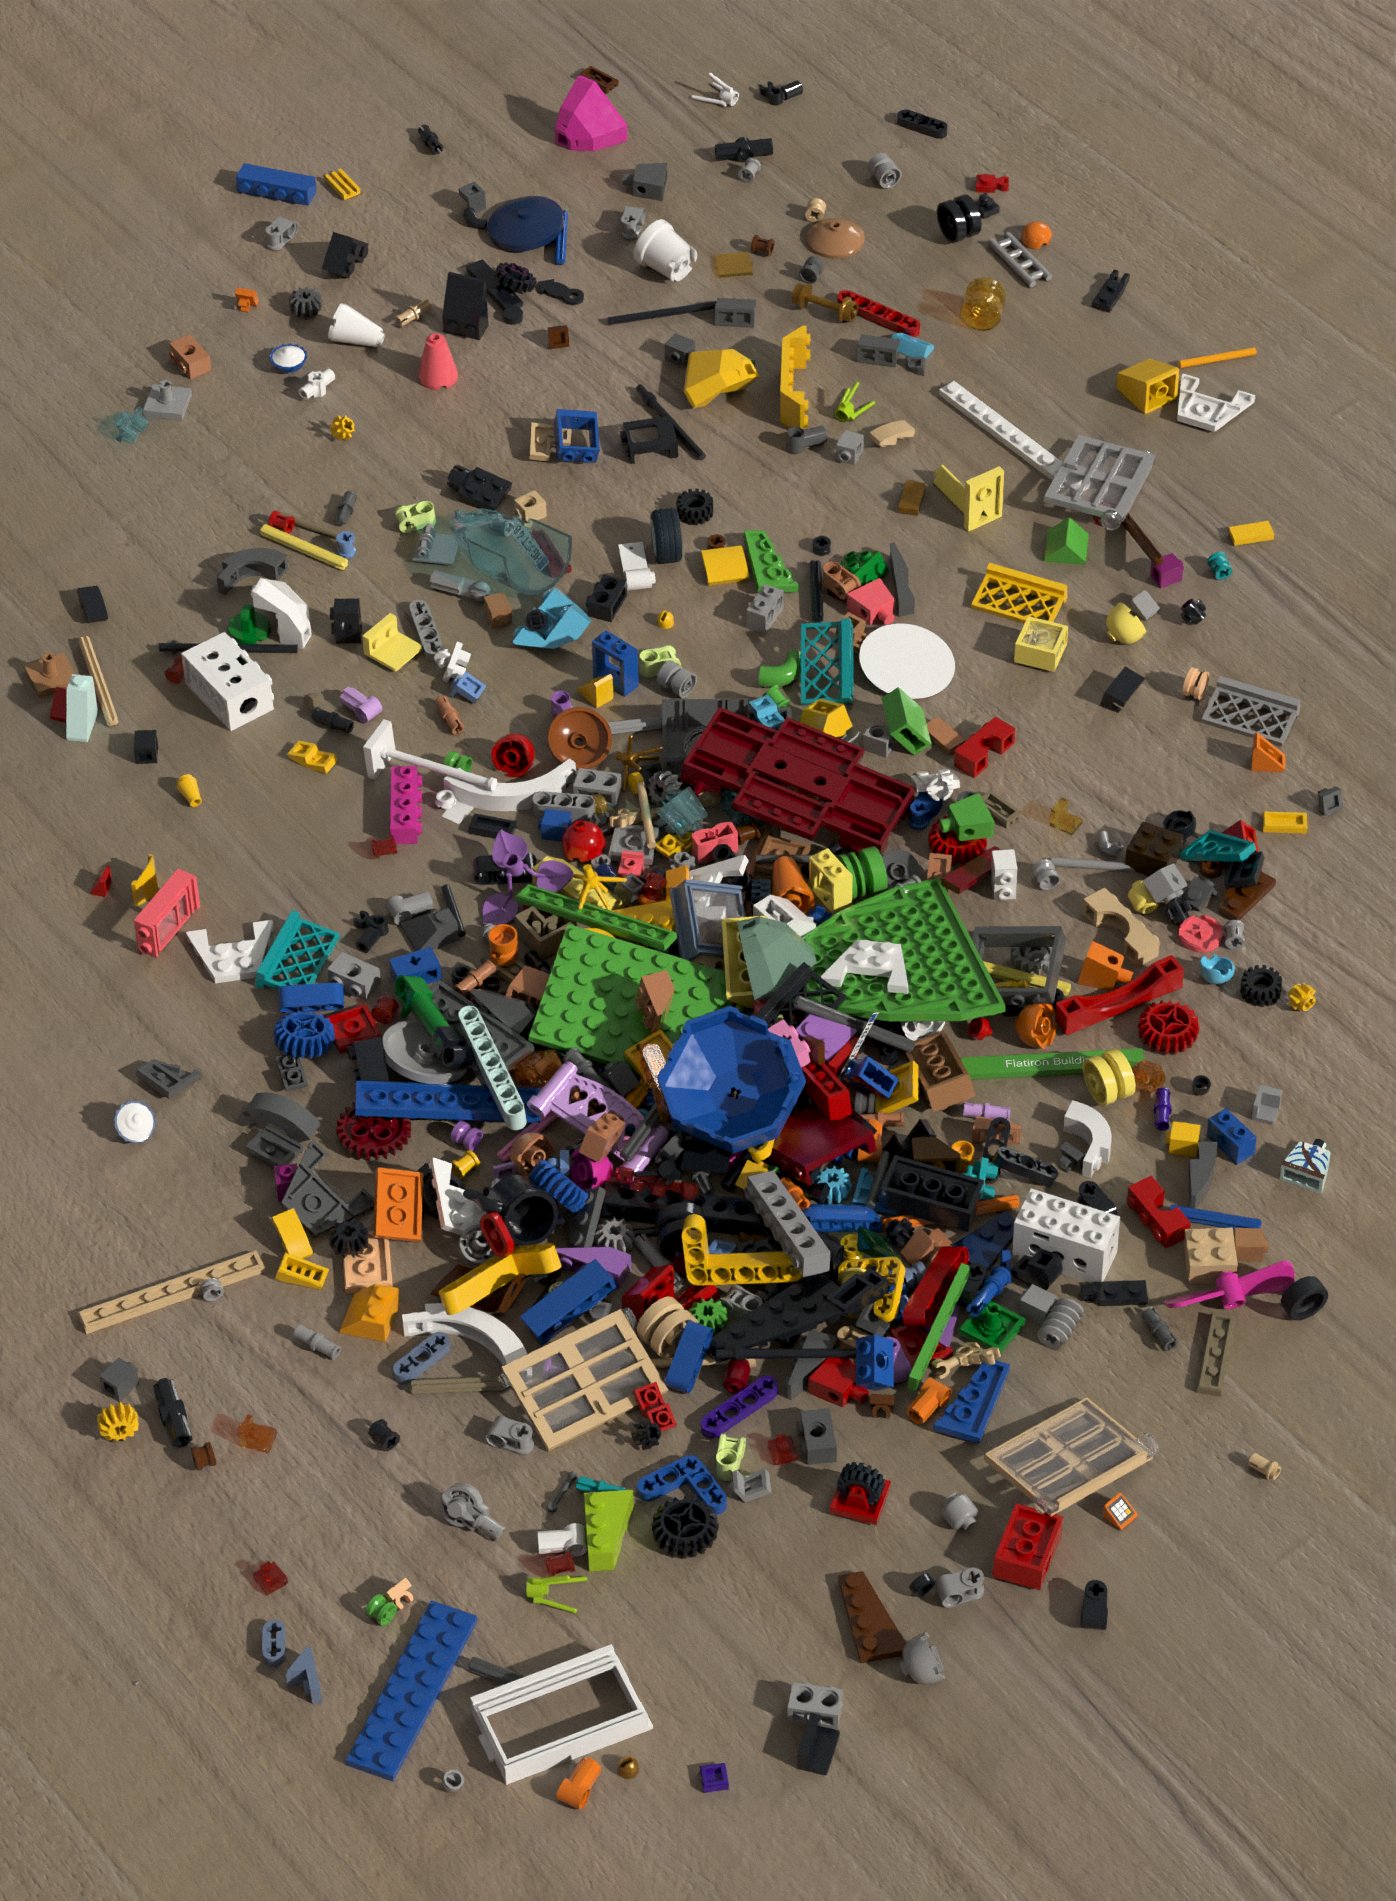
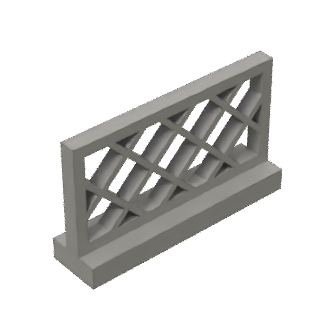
[1202,676,1300,747]

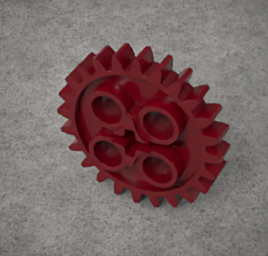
[336,1102,411,1161]

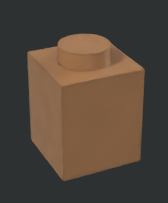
[484,592,512,628]
[1234,1228,1268,1262]

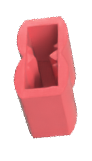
[691,822,738,864]

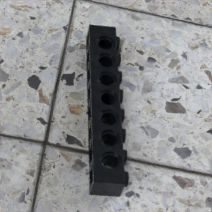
[601,1181,773,1237]

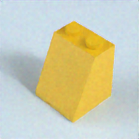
[1116,358,1179,414]

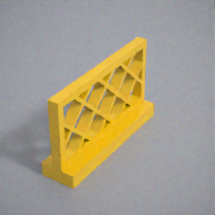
[971,563,1068,624]

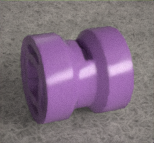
[451,1121,483,1151]

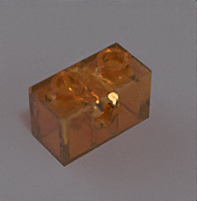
[512,1050,562,1086]

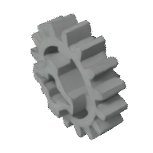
[1010,947,1053,975]

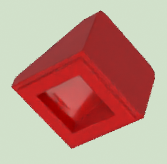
[90,866,112,897]

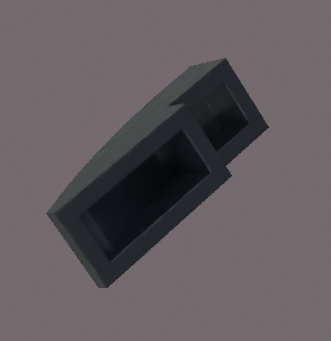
[826,1268,889,1313]

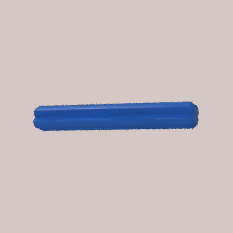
[555,210,568,265]
[1169,1204,1262,1229]

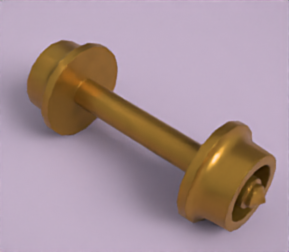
[792,283,858,322]

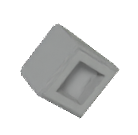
[1130,590,1160,621]

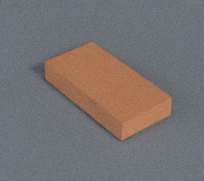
[926,717,966,755]

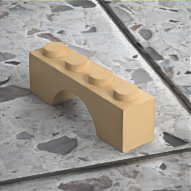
[1083,888,1160,968]

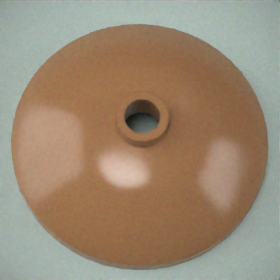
[807,218,865,259]

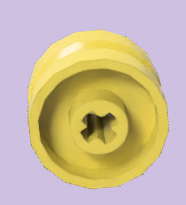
[1083,1048,1136,1106]

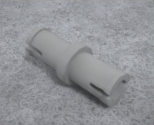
[293,1324,341,1360]

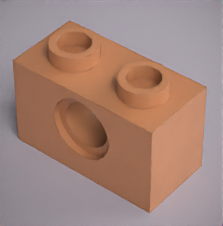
[169,334,211,379]
[579,1112,626,1163]

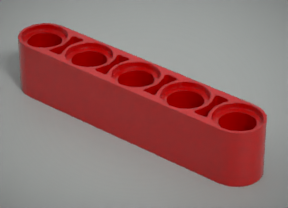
[903,1246,969,1327]

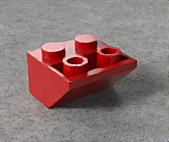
[622,1264,675,1322]

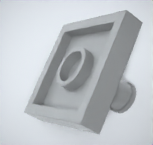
[143,380,192,420]

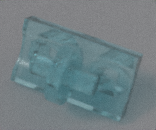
[114,406,150,443]

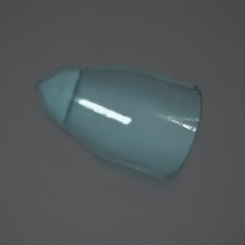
[450,509,572,595]

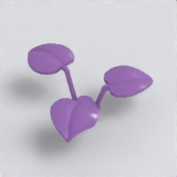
[482,830,574,925]

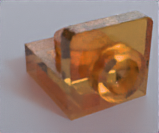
[237,1414,277,1453]

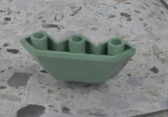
[737,916,817,1000]

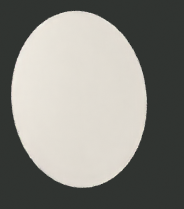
[859,624,955,699]

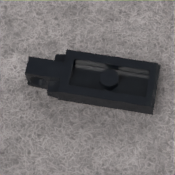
[1080,1280,1148,1306]

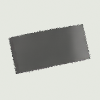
[276,1054,308,1091]

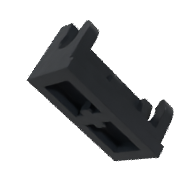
[1100,666,1145,713]

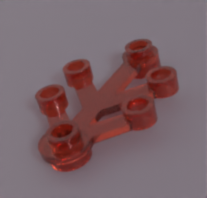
[612,1167,699,1199]

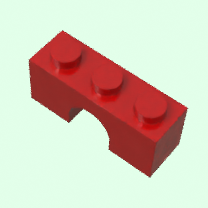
[954,716,1015,778]
[1126,1175,1191,1248]

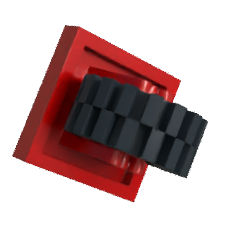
[829,1462,891,1525]

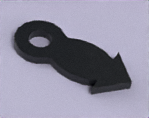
[538,279,584,305]

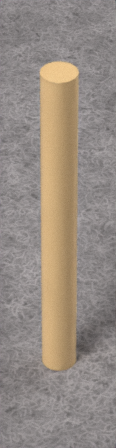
[637,782,656,849]

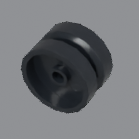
[937,194,982,243]
[654,1202,710,1260]

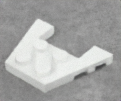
[1177,374,1255,432]
[689,855,749,928]
[186,920,273,984]
[821,940,908,994]
[429,1157,500,1239]

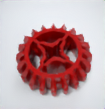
[928,815,987,866]
[1138,999,1200,1055]

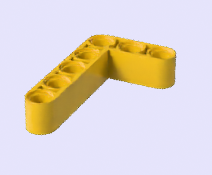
[682,1214,802,1286]
[438,1243,562,1315]

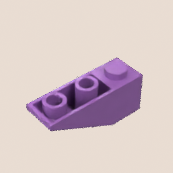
[556,1247,631,1290]

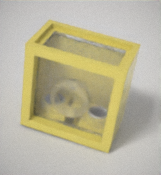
[1014,616,1068,672]

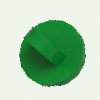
[228,604,270,644]

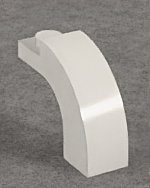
[1063,1100,1112,1178]

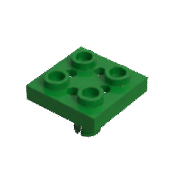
[959,1301,1025,1355]

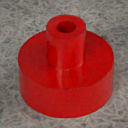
[968,1017,992,1040]

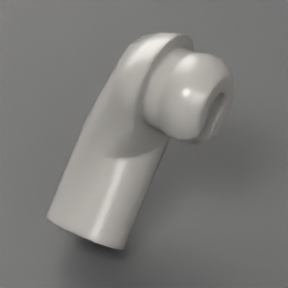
[1097,831,1123,856]

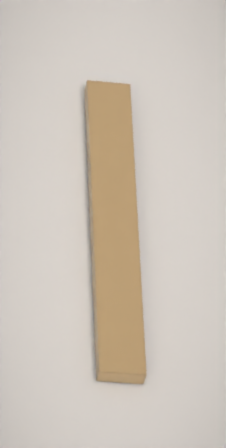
[78,1250,265,1334]

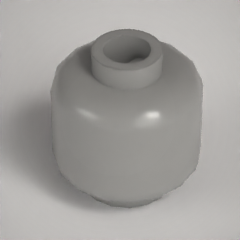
[941,1493,978,1530]

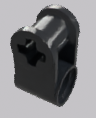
[1077,1181,1118,1215]
[957,1263,986,1310]
[1081,1580,1108,1630]

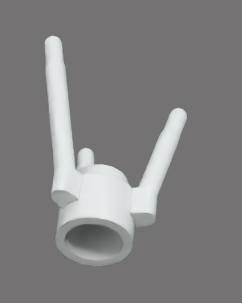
[691,73,739,107]

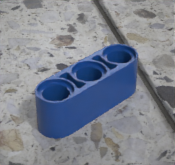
[278,983,344,1013]
[665,1320,713,1394]

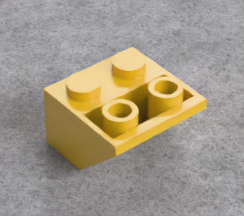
[800,698,853,737]

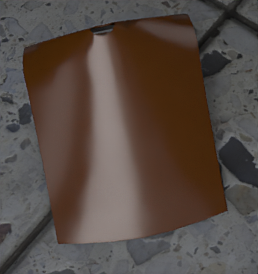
[430,1265,526,1313]

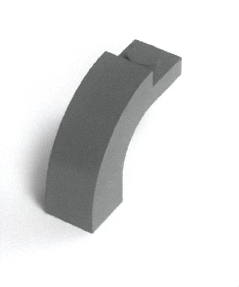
[217,548,288,595]
[237,1092,320,1143]

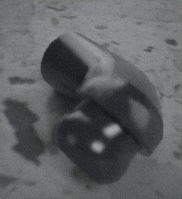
[463,207,487,229]

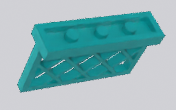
[801,618,853,706]
[255,910,340,990]

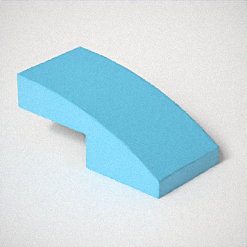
[749,695,785,731]

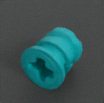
[1207,552,1232,580]

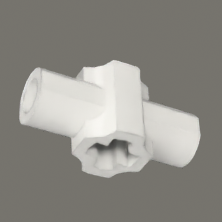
[299,369,335,400]

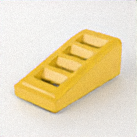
[275,1253,329,1290]

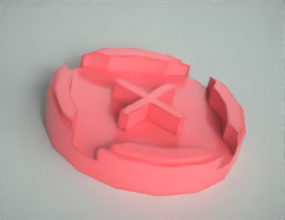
[1178,915,1223,953]

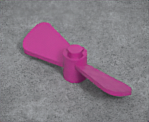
[1164,1261,1295,1309]

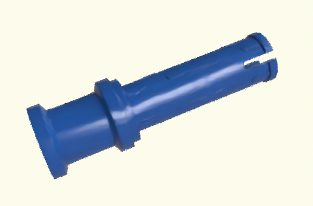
[967,1266,1011,1317]

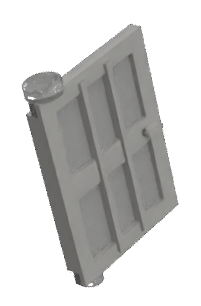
[1043,435,1156,530]

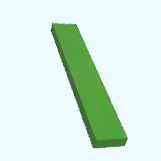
[907,1263,970,1392]

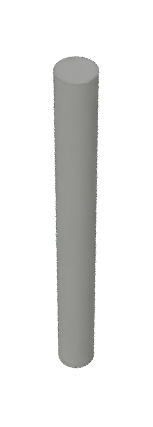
[1051,857,1136,872]

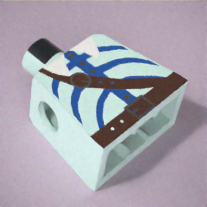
[1280,1139,1331,1194]

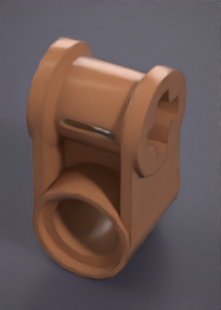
[822,562,861,600]

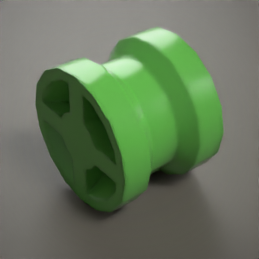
[365,1594,397,1626]

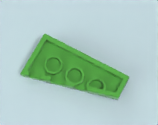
[743,530,799,592]

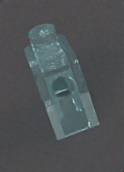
[657,787,708,837]

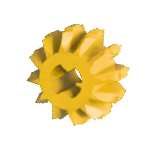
[97,1402,139,1443]

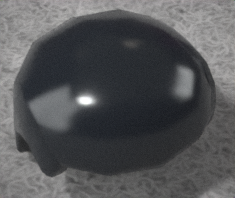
[1163,810,1196,839]

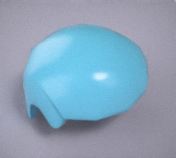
[1199,954,1235,984]

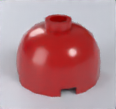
[491,733,535,777]
[561,820,606,862]

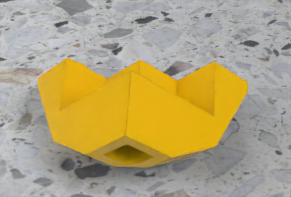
[684,349,760,408]

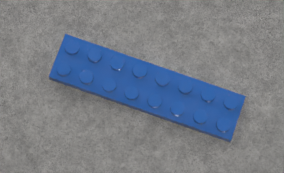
[355,1081,541,1123]
[346,1600,477,1782]

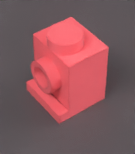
[618,850,644,878]

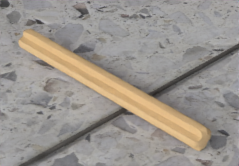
[78,636,118,727]

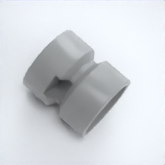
[868,153,902,188]
[657,660,697,698]

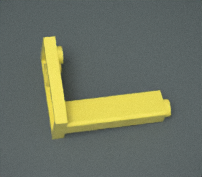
[933,465,1004,532]

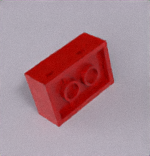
[992,1503,1063,1590]

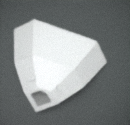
[251,578,312,649]

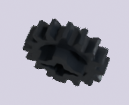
[495,262,537,293]

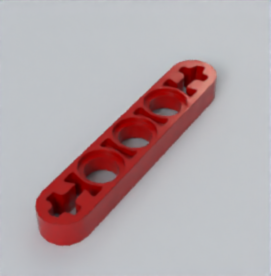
[837,290,920,337]

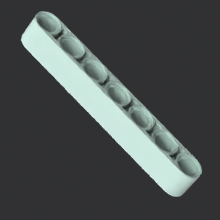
[458,1006,527,1130]

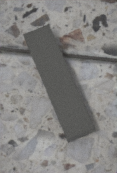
[890,542,915,617]

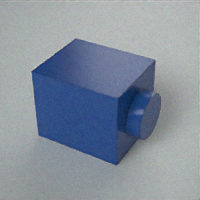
[538,809,572,842]

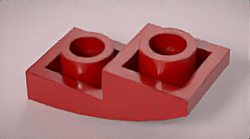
[632,1382,677,1432]

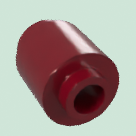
[723,1359,751,1394]

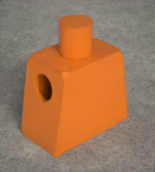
[1077,941,1134,991]

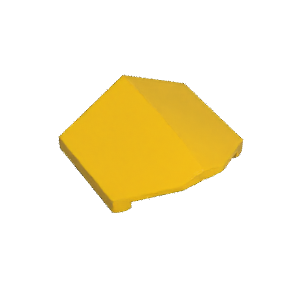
[131,854,159,906]

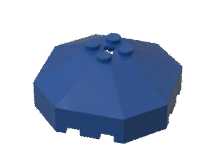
[657,1006,806,1153]

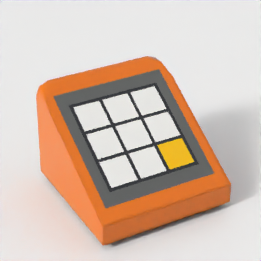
[1103,1493,1138,1531]

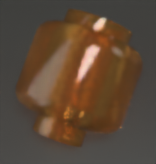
[1132,1060,1165,1093]

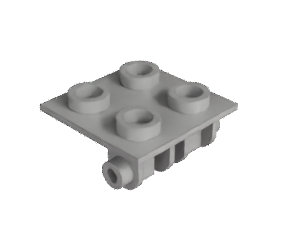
[412,524,461,565]

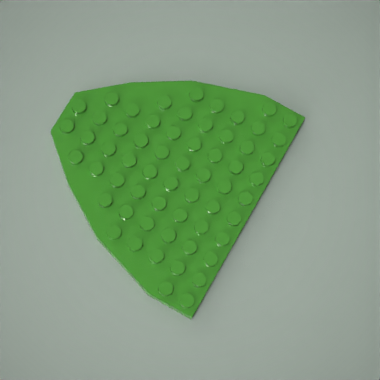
[791,878,1005,1021]

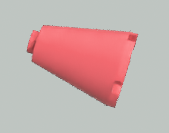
[418,333,458,390]

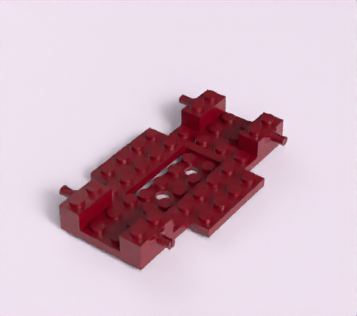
[680,707,916,858]

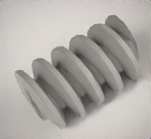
[1037,1298,1084,1350]

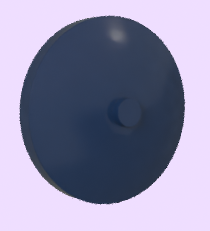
[488,196,565,252]

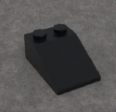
[442,272,489,340]

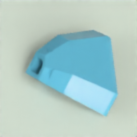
[513,587,592,649]

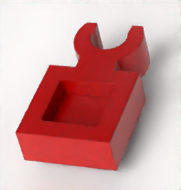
[976,174,1009,193]

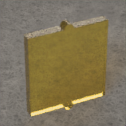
[715,252,753,278]

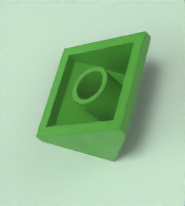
[1044,517,1089,565]

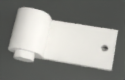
[618,542,656,591]

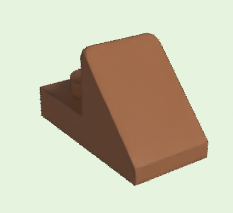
[927,853,952,893]
[900,1228,952,1267]

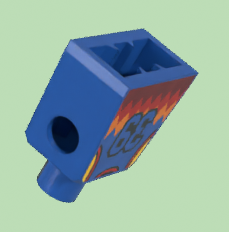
[842,1056,899,1099]

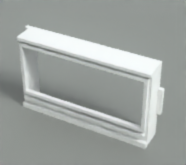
[470,1644,653,1785]

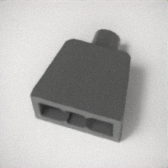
[623,163,667,201]

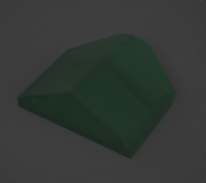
[858,1226,901,1259]

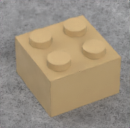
[1183,1228,1238,1284]

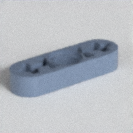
[393,1332,451,1384]

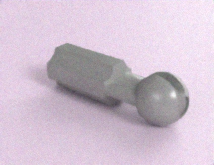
[430,570,491,602]

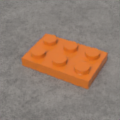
[373,1167,423,1243]

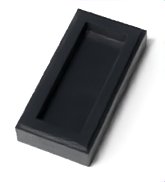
[468,813,517,839]

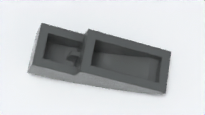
[1189,1141,1217,1208]

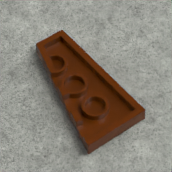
[838,1571,906,1663]

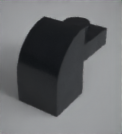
[882,1119,937,1164]
[1011,1249,1063,1290]

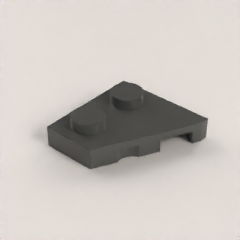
[137,1059,201,1099]

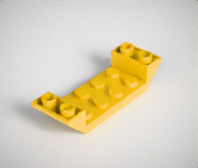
[780,325,810,429]

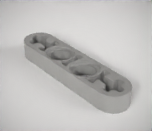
[409,600,443,662]

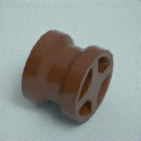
[190,1442,216,1471]

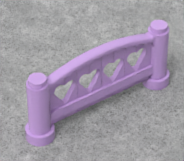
[527,1061,670,1183]

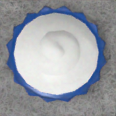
[269,343,308,373]

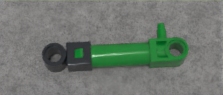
[394,975,474,1068]

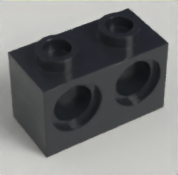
[586,574,627,623]

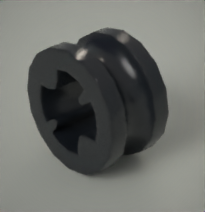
[813,536,831,556]

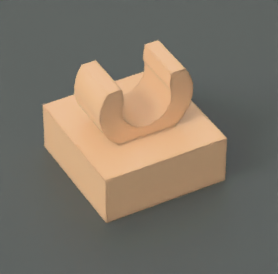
[382,1578,414,1611]

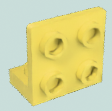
[362,613,422,671]

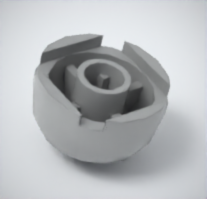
[900,1632,946,1685]

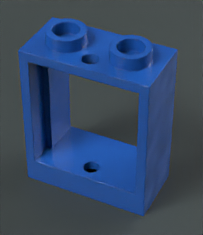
[554,409,600,463]
[592,630,639,697]

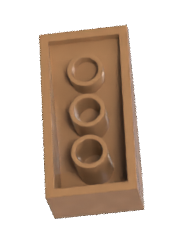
[904,1030,976,1112]

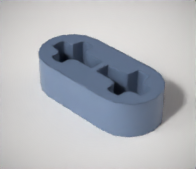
[262,1620,286,1667]

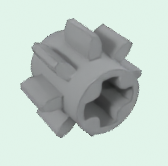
[669,852,696,871]

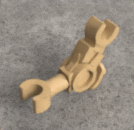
[610,807,663,828]
[932,1342,1001,1379]

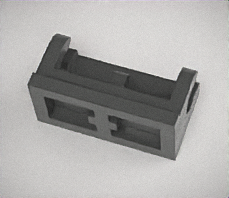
[715,298,756,327]
[857,334,900,367]

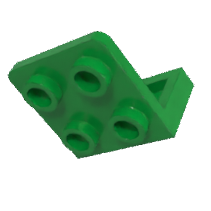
[839,550,890,587]

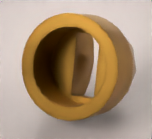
[618,1756,639,1779]

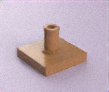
[24,652,75,698]

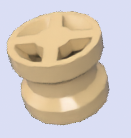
[805,198,826,223]

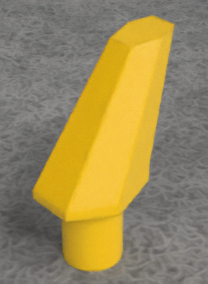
[995,980,1028,988]

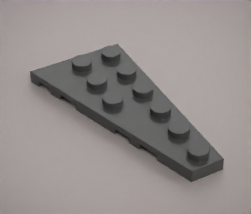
[430,980,534,1090]

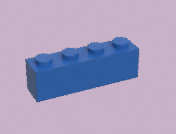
[236,163,316,206]
[520,1259,617,1346]

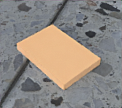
[343,1231,393,1294]

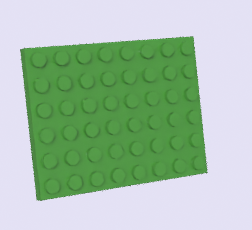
[528,924,732,1075]

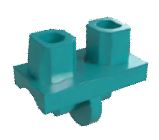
[960,1157,998,1201]

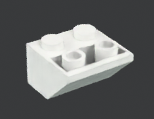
[753,895,816,937]

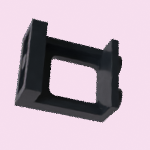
[620,416,678,464]

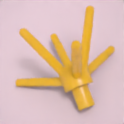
[573,864,627,911]

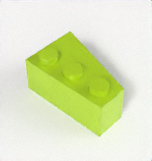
[584,1490,634,1572]

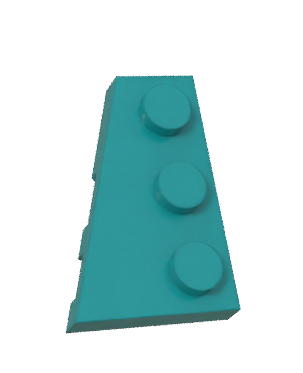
[1179,830,1257,862]

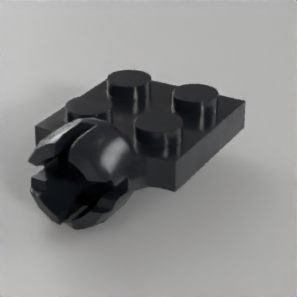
[447,465,512,513]

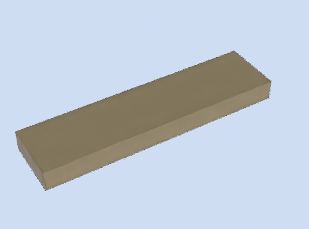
[1197,1312,1236,1397]

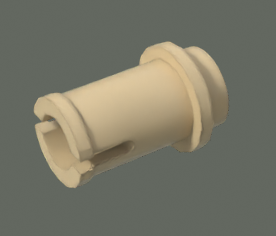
[1248,1452,1281,1480]

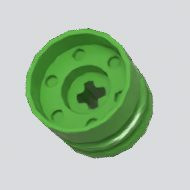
[837,846,888,899]

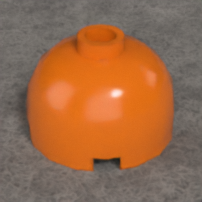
[1015,1003,1057,1049]

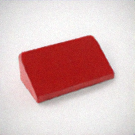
[675,1284,720,1311]

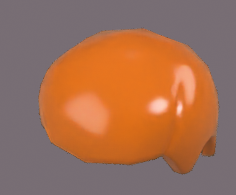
[1021,221,1052,249]

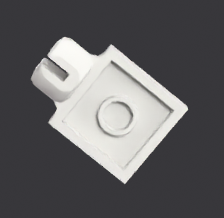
[910,769,960,801]

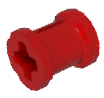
[268,511,295,534]

